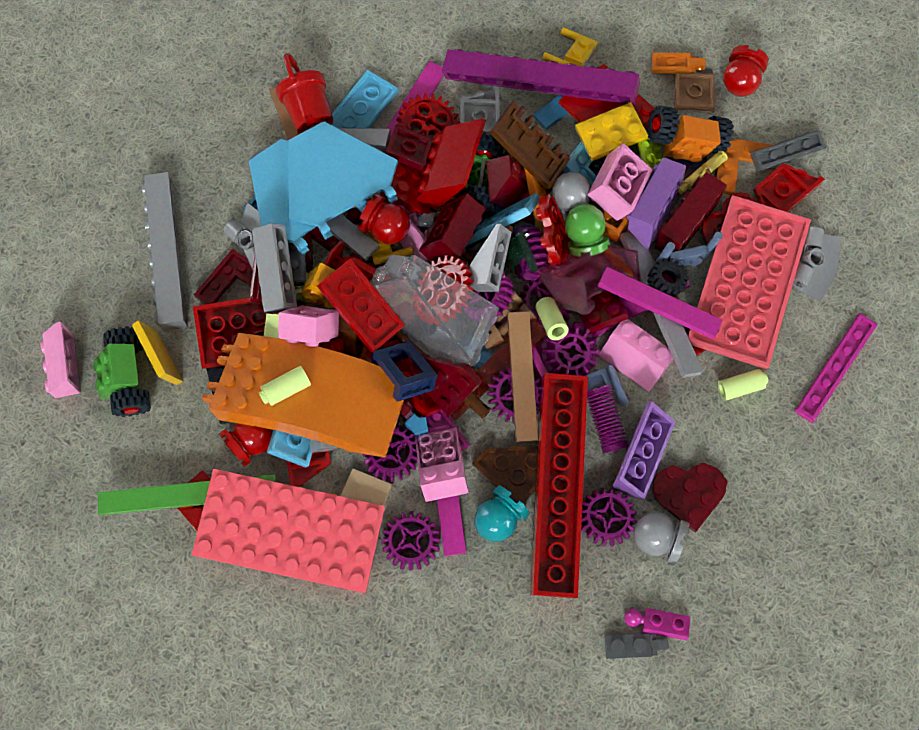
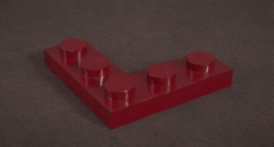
[194,248,262,304]

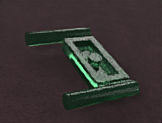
[503,232,538,290]

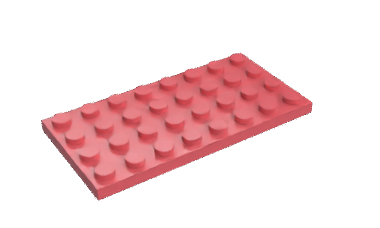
[688,195,811,370]
[191,469,385,593]

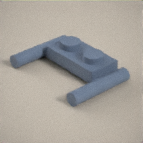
[654,232,723,266]
[586,365,629,406]

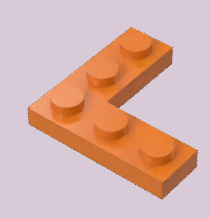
[716,138,778,195]

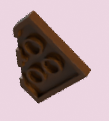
[472,446,538,504]

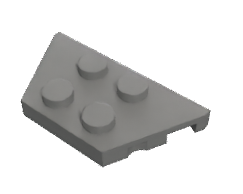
[460,86,500,135]

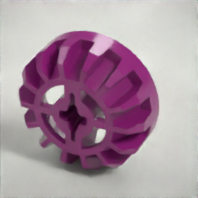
[540,323,599,376]

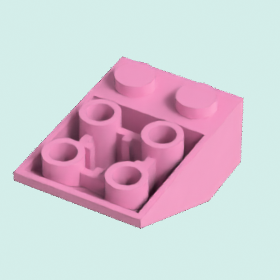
[415,428,469,502]

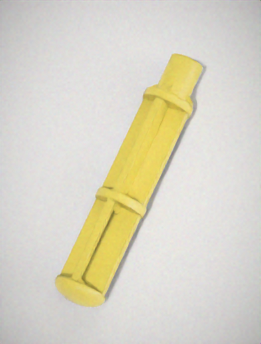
[678,150,728,195]

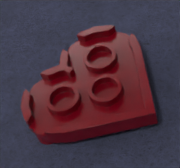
[652,463,728,533]

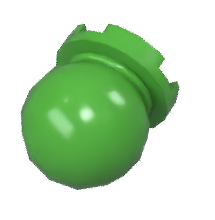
[565,204,609,257]

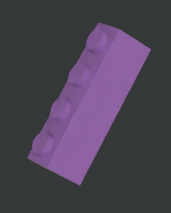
[627,157,686,250]
[613,401,676,499]

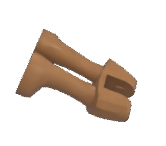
[472,289,536,349]

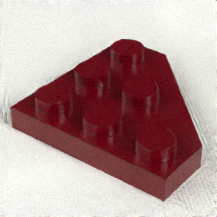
[409,353,483,417]

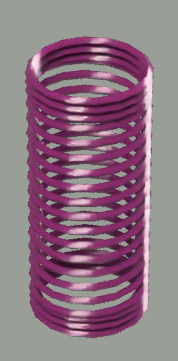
[587,385,629,454]

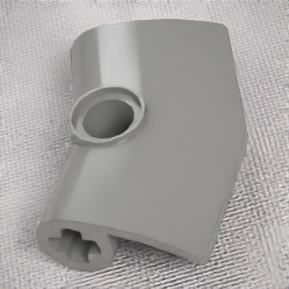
[224,203,261,270]
[792,227,842,301]

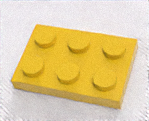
[575,102,648,161]

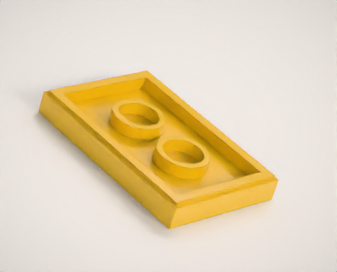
[132,320,183,385]

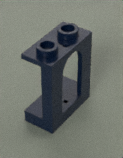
[371,341,438,402]

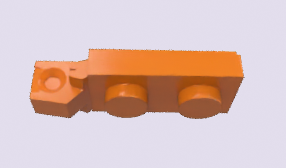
[651,53,706,74]

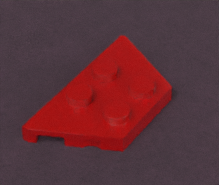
[391,162,431,215]
[753,163,825,212]
[287,451,331,487]

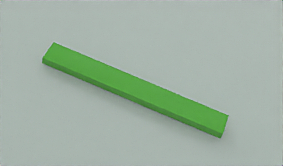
[97,474,276,516]

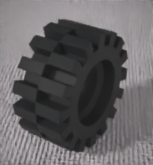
[647,258,689,298]

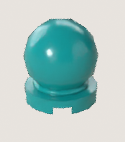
[474,485,530,543]

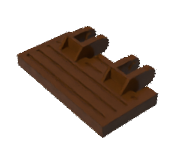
[489,102,570,190]

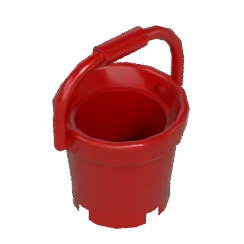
[275,53,334,134]

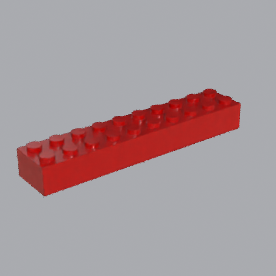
[530,373,588,599]

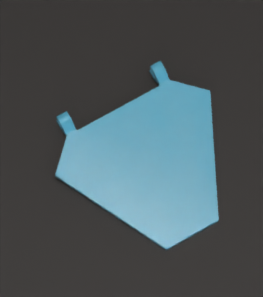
[288,121,398,239]
[249,139,368,255]

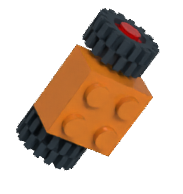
[647,105,734,162]

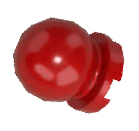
[723,45,769,97]
[357,194,410,245]
[218,423,273,468]

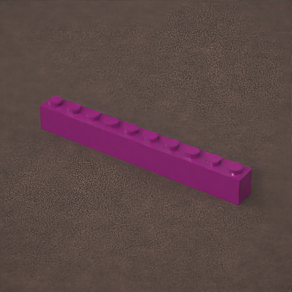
[442,49,640,105]

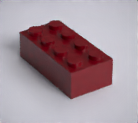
[655,172,727,252]

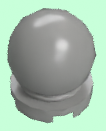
[549,172,591,221]
[634,512,690,564]

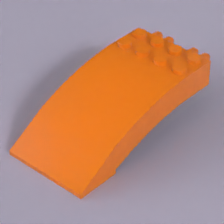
[202,333,407,457]

